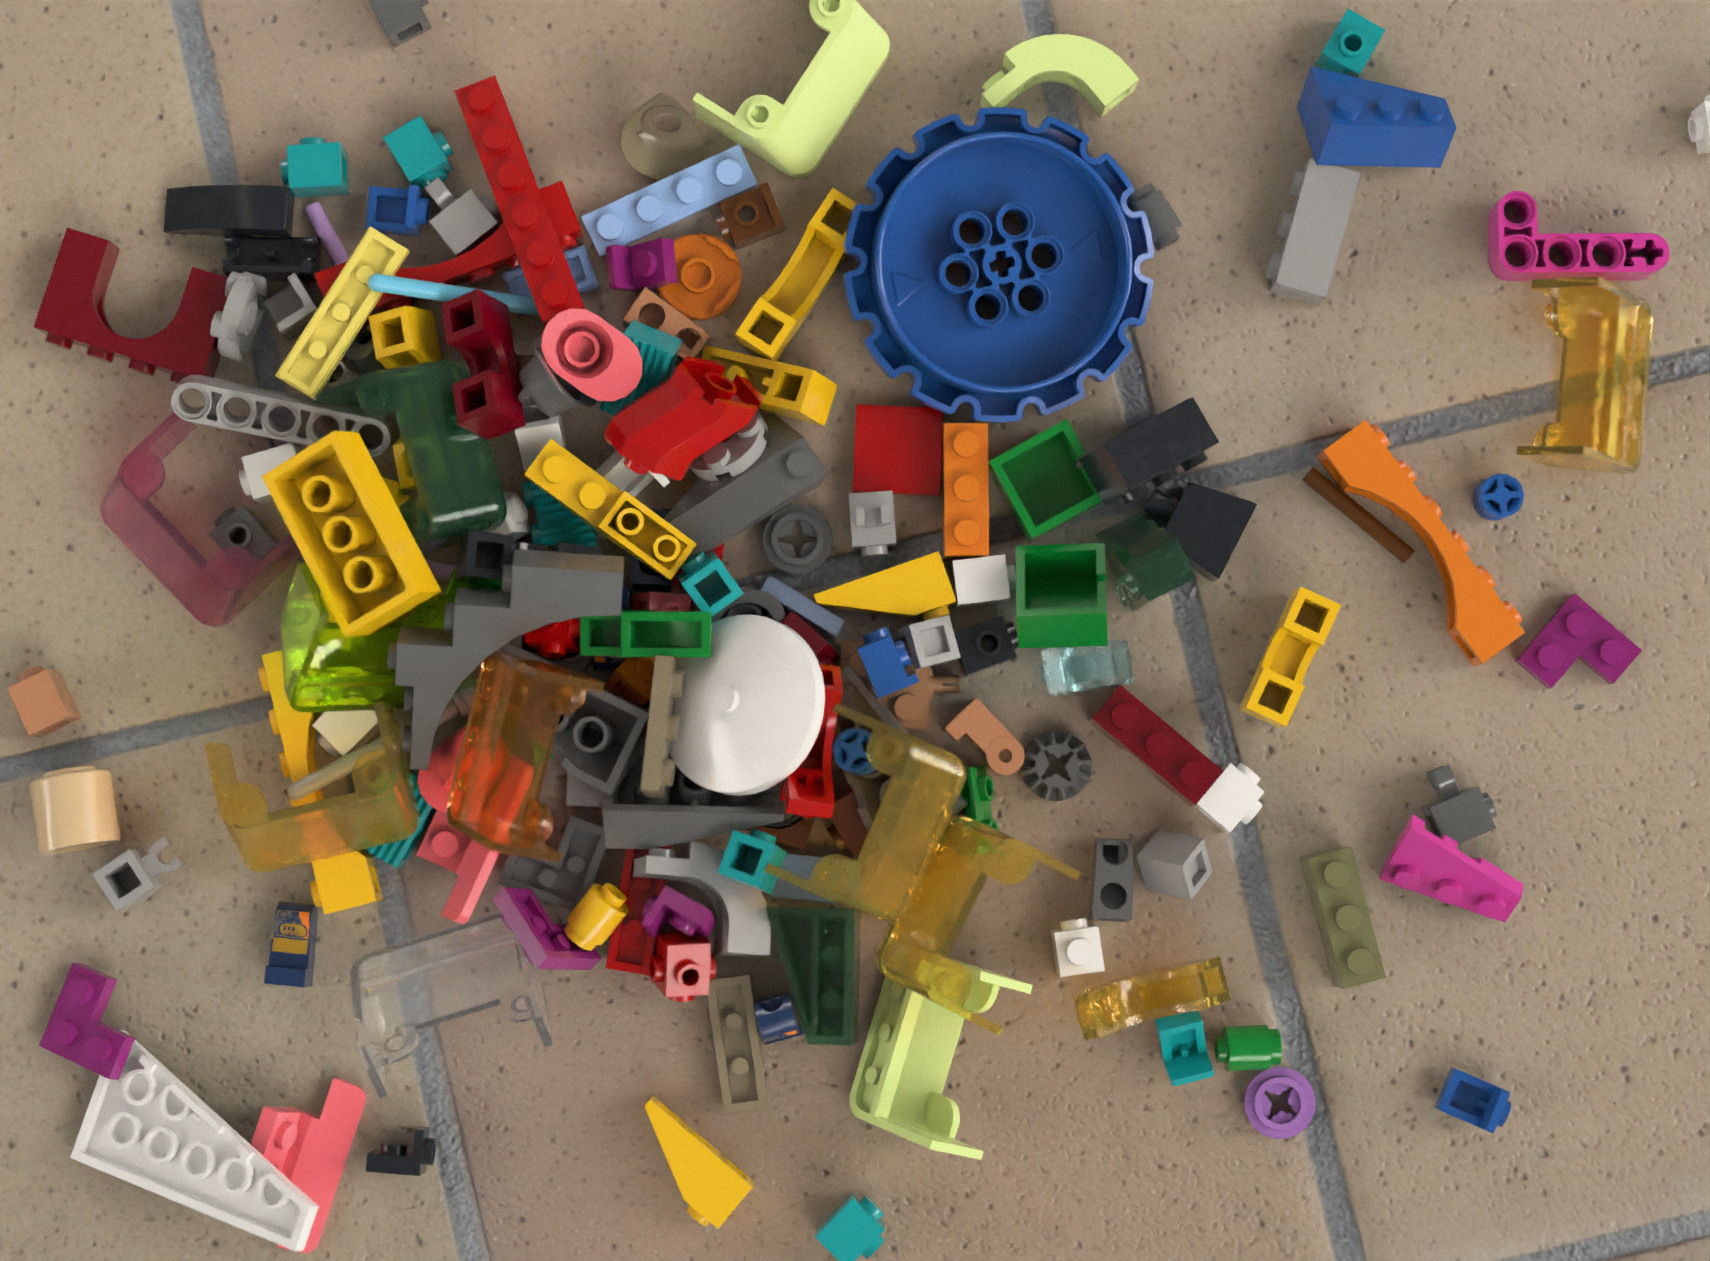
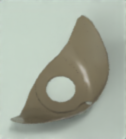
[620,92,704,181]

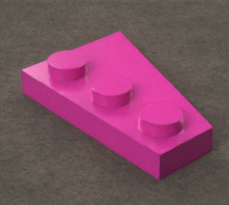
[1379,814,1523,923]

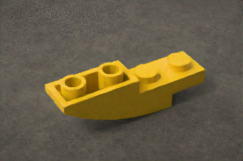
[523,438,697,580]

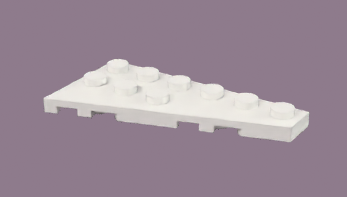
[70,1030,319,1251]

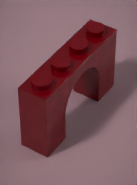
[33,227,228,389]

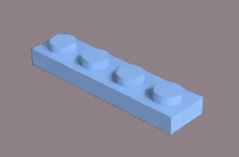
[581,144,758,258]

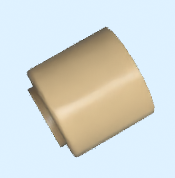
[29,766,121,855]

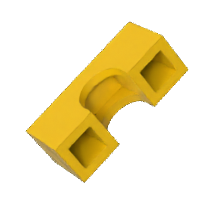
[1238,586,1341,728]

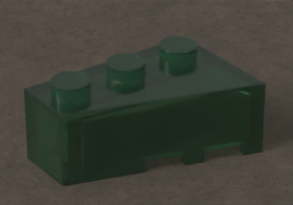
[1095,512,1197,612]
[766,906,861,1046]

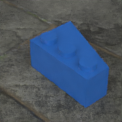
[1297,66,1457,168]

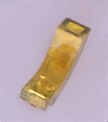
[1073,956,1231,1041]

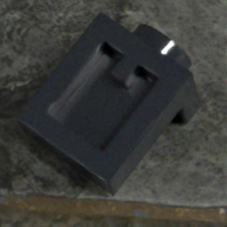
[366,1126,436,1176]

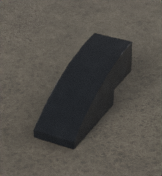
[164,185,295,237]

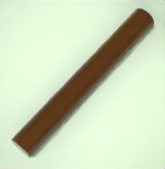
[1302,467,1415,564]

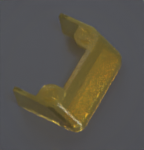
[1516,276,1653,473]
[204,702,420,873]
[765,703,966,922]
[875,815,1081,1036]

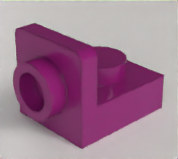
[606,237,678,293]
[642,885,716,938]

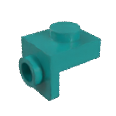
[1155,1008,1214,1086]

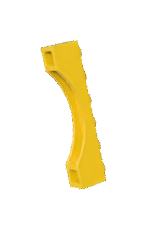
[258,642,384,915]

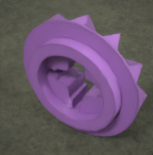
[1243,1066,1316,1139]

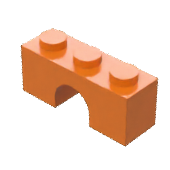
[942,423,989,560]

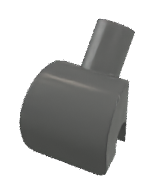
[342,326,387,376]

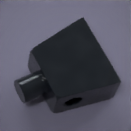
[1143,482,1257,582]

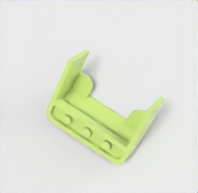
[692,0,890,178]
[849,946,1033,1160]

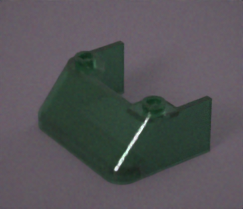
[316,360,507,556]

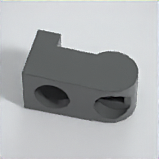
[1088,837,1134,922]

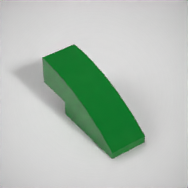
[580,610,712,657]

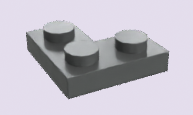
[498,815,607,911]

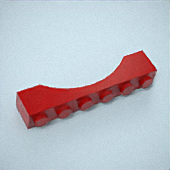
[454,75,585,327]
[314,181,583,328]

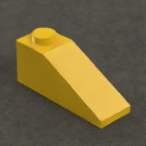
[701,345,838,426]
[813,551,956,621]
[644,1095,754,1229]

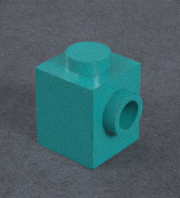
[1315,9,1385,77]
[383,115,454,189]
[281,137,349,198]
[677,550,744,616]
[717,829,787,894]
[815,1193,885,1261]

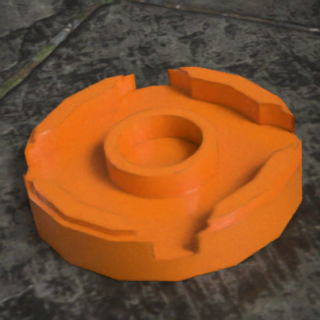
[658,233,742,321]

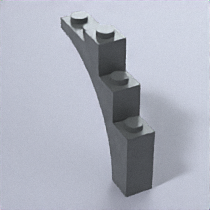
[388,549,624,770]

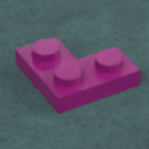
[1514,593,1642,689]
[493,887,602,970]
[39,963,135,1080]

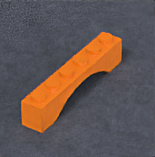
[1316,419,1525,666]

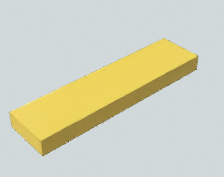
[275,226,409,401]

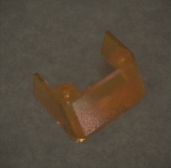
[447,651,605,863]

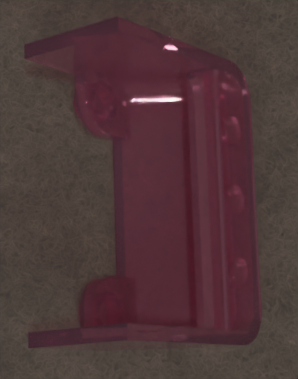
[100,412,301,627]

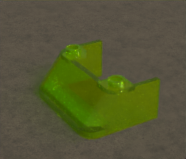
[280,563,478,713]

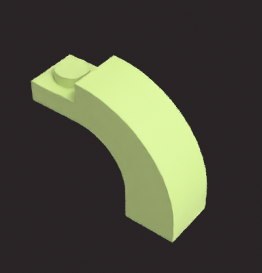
[980,34,1139,117]

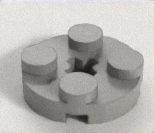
[210,271,267,361]
[690,411,768,481]

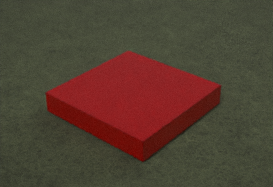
[853,404,943,497]

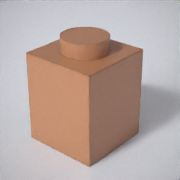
[7,666,82,737]

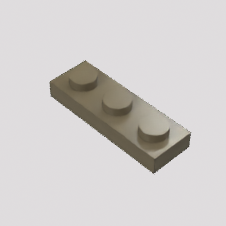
[640,655,684,798]
[707,973,769,1114]

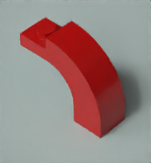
[780,664,843,819]

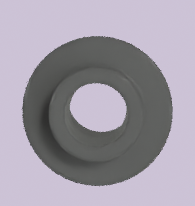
[1126,183,1183,252]

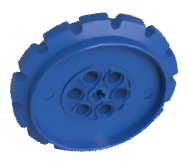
[843,107,1154,423]

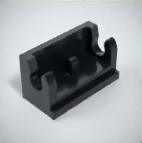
[223,236,321,282]

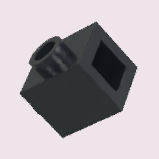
[954,615,1019,677]

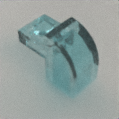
[1040,640,1135,697]

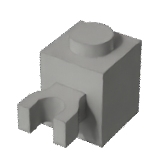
[425,178,502,257]
[848,490,896,557]
[92,836,186,912]

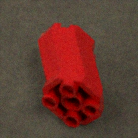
[604,356,764,480]

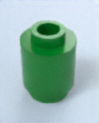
[1214,1025,1282,1071]

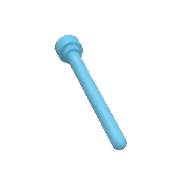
[368,274,540,316]

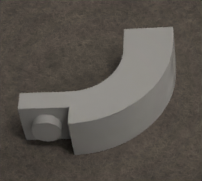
[633,841,771,958]

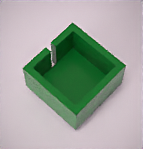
[989,419,1103,544]
[1016,543,1108,649]

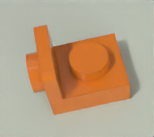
[604,657,655,707]

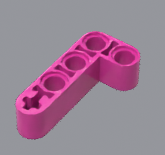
[1488,190,1670,281]

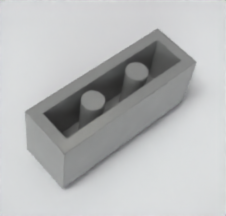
[1265,158,1361,306]

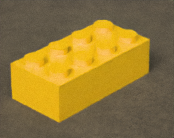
[261,431,441,637]

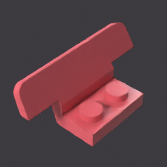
[416,755,535,924]
[251,1078,366,1253]

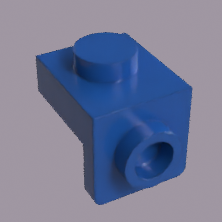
[365,185,430,237]
[1434,1067,1511,1133]

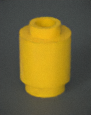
[564,883,628,951]

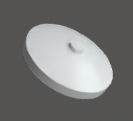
[669,614,825,795]

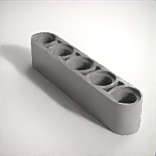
[171,375,391,457]

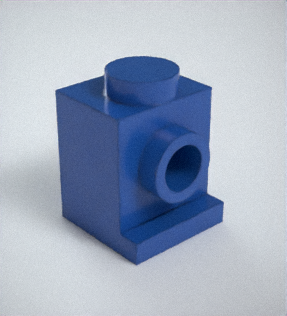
[857,626,919,699]

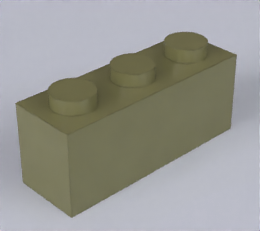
[1300,847,1387,989]

